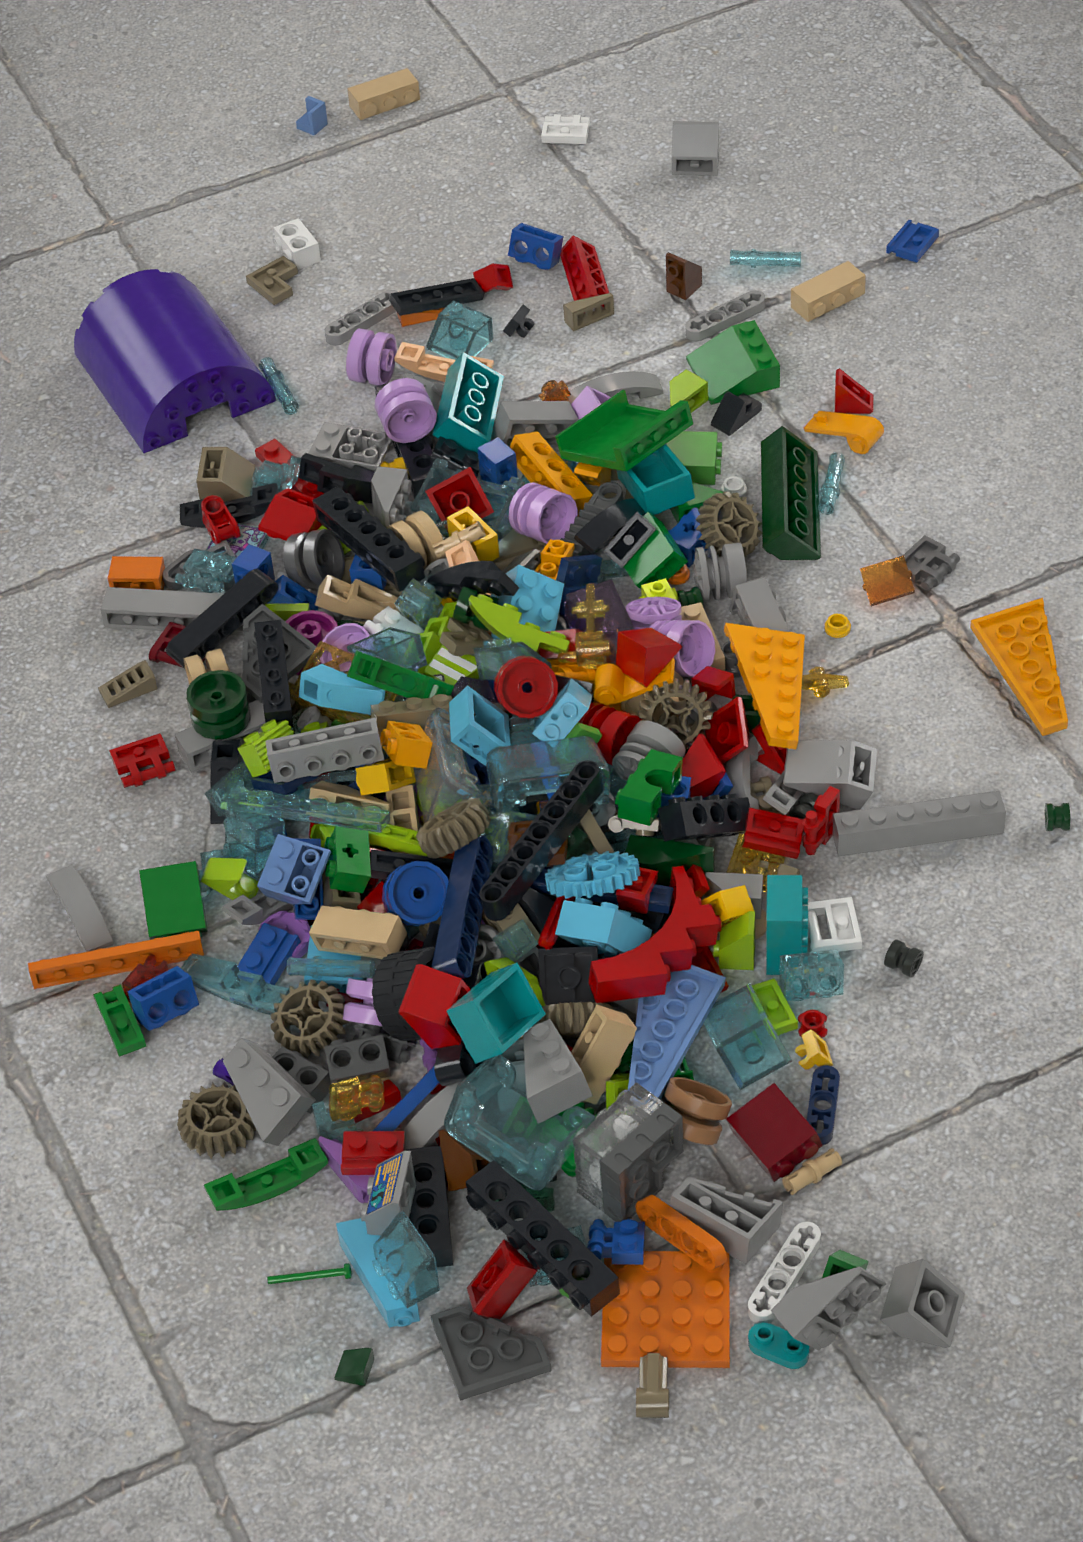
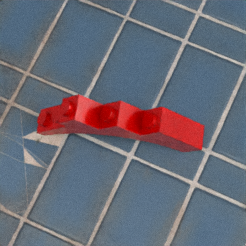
[588,866,722,1003]

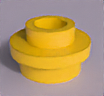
[824,613,851,638]

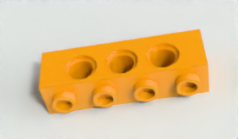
[510,432,593,517]

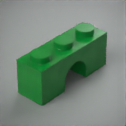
[615,749,683,826]

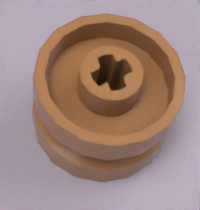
[660,1077,732,1145]

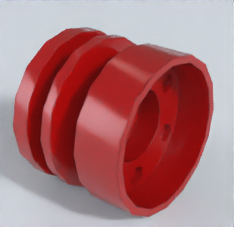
[578,702,642,769]

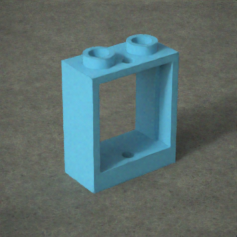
[532,678,593,751]
[449,685,511,771]

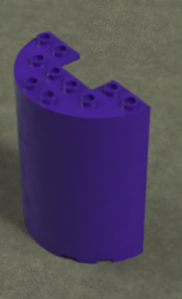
[74,269,276,453]

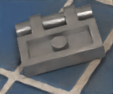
[893,535,960,591]

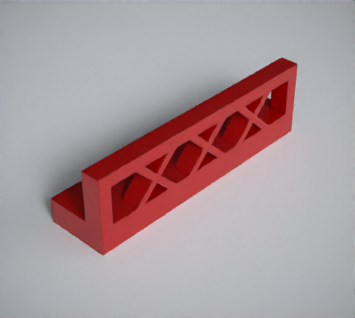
[560,235,609,313]

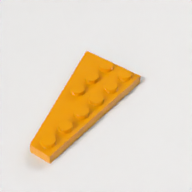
[970,598,1068,736]
[724,622,805,750]

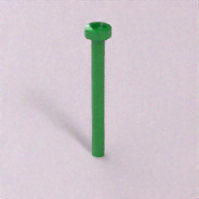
[267,1263,352,1284]

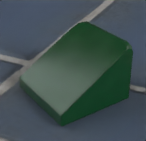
[334,1348,374,1386]

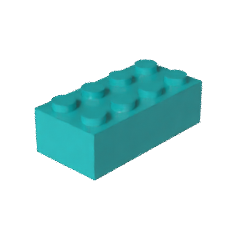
[433,352,504,454]

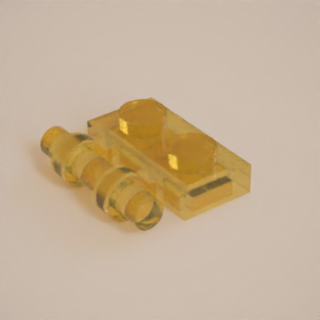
[726,833,786,893]
[329,1075,384,1122]

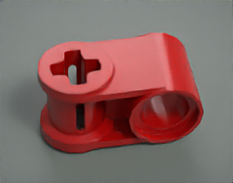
[201,495,241,545]

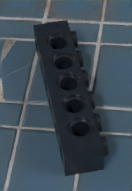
[374,383,446,500]
[312,486,426,592]
[466,1160,620,1317]

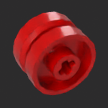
[494,656,558,718]

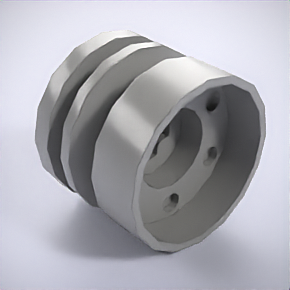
[693,542,747,601]
[612,720,686,783]

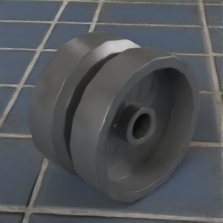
[283,529,345,589]

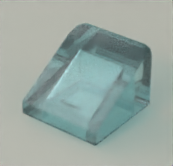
[493,919,538,961]

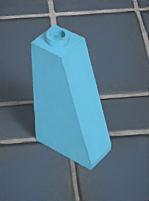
[336,1218,420,1328]

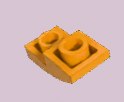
[535,539,575,580]

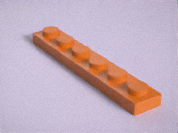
[28,931,204,989]

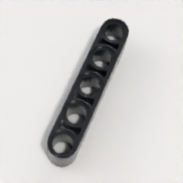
[166,568,278,669]
[434,962,488,1086]

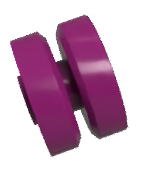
[285,610,338,676]

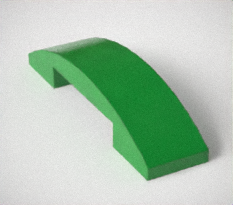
[347,650,454,699]
[204,1138,328,1211]

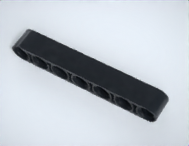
[479,760,603,921]

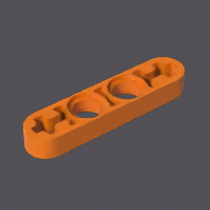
[635,1195,727,1270]

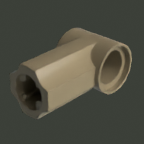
[636,1353,669,1418]

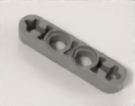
[324,290,398,346]
[685,290,765,342]

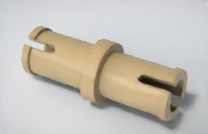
[432,521,486,559]
[782,1148,842,1195]

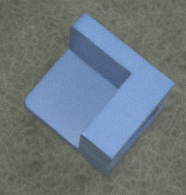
[296,96,328,135]

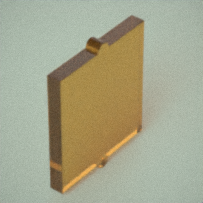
[860,555,915,606]

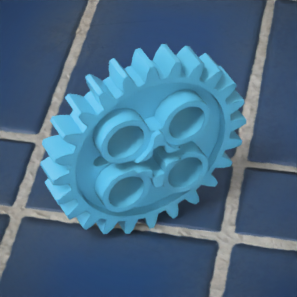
[545,851,640,899]

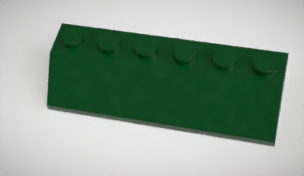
[761,426,821,560]

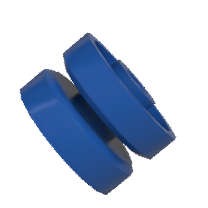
[382,861,449,926]

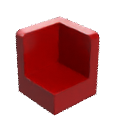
[473,263,513,294]
[691,666,736,701]

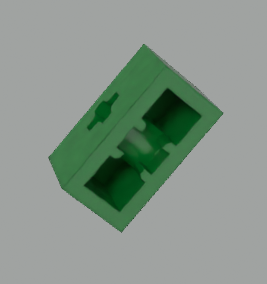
[324,826,371,893]

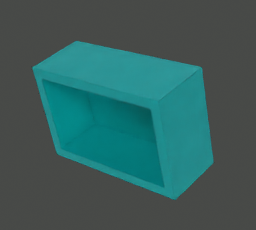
[617,444,695,515]
[766,875,808,976]
[446,963,546,1064]

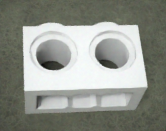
[273,218,321,270]

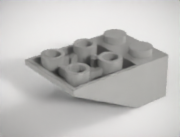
[308,422,393,471]
[371,466,413,528]
[783,740,877,810]
[771,1267,887,1350]

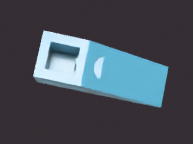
[299,664,385,715]

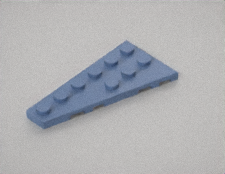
[627,965,726,1107]

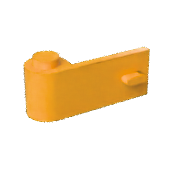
[804,411,884,454]
[593,658,675,706]

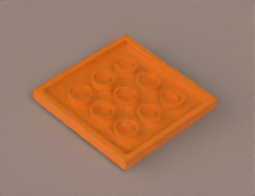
[601,1251,730,1368]

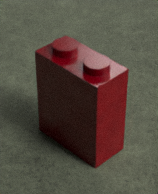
[726,1083,823,1182]

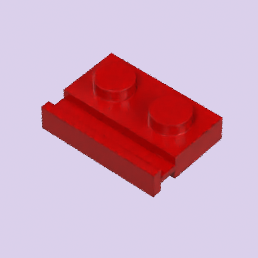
[742,808,804,859]
[341,1131,405,1175]

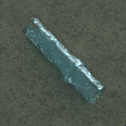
[730,249,801,268]
[259,357,299,415]
[818,453,845,515]
[287,956,376,979]

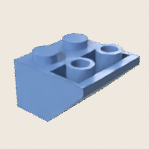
[257,834,331,904]

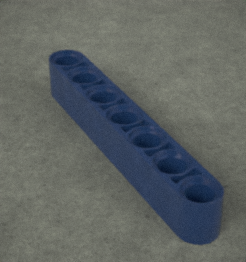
[432,835,493,980]

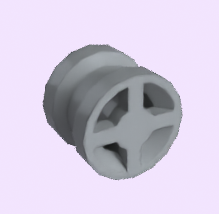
[297,706,331,729]

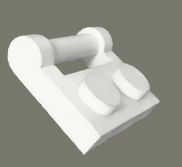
[802,897,862,958]

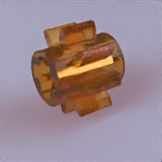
[539,380,571,401]

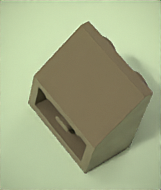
[196,447,256,502]

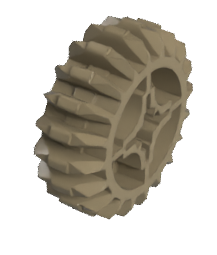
[695,491,762,557]
[638,678,713,750]
[416,798,492,858]
[270,979,349,1058]
[536,1002,614,1040]
[177,1081,257,1159]

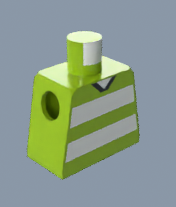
[424,645,487,698]

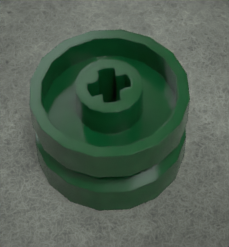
[186,670,250,740]

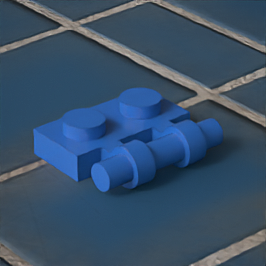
[587,1219,645,1265]

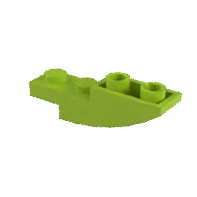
[469,594,570,658]

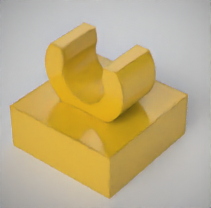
[795,1030,833,1070]

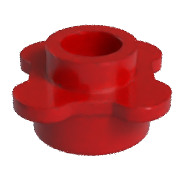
[798,1010,828,1038]

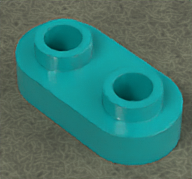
[748,1322,810,1369]

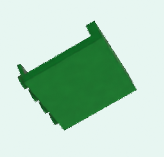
[555,390,694,472]

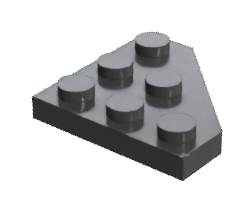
[242,604,319,703]
[430,1306,551,1401]

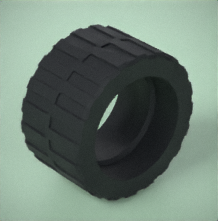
[372,947,435,1041]

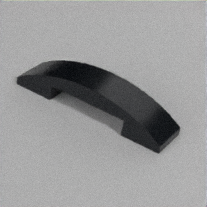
[180,483,278,528]
[574,498,655,554]

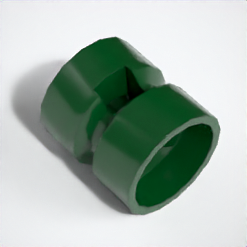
[453,587,499,631]

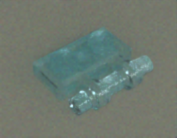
[175,548,237,593]

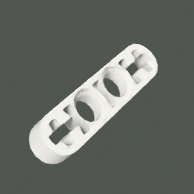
[748,1222,821,1324]

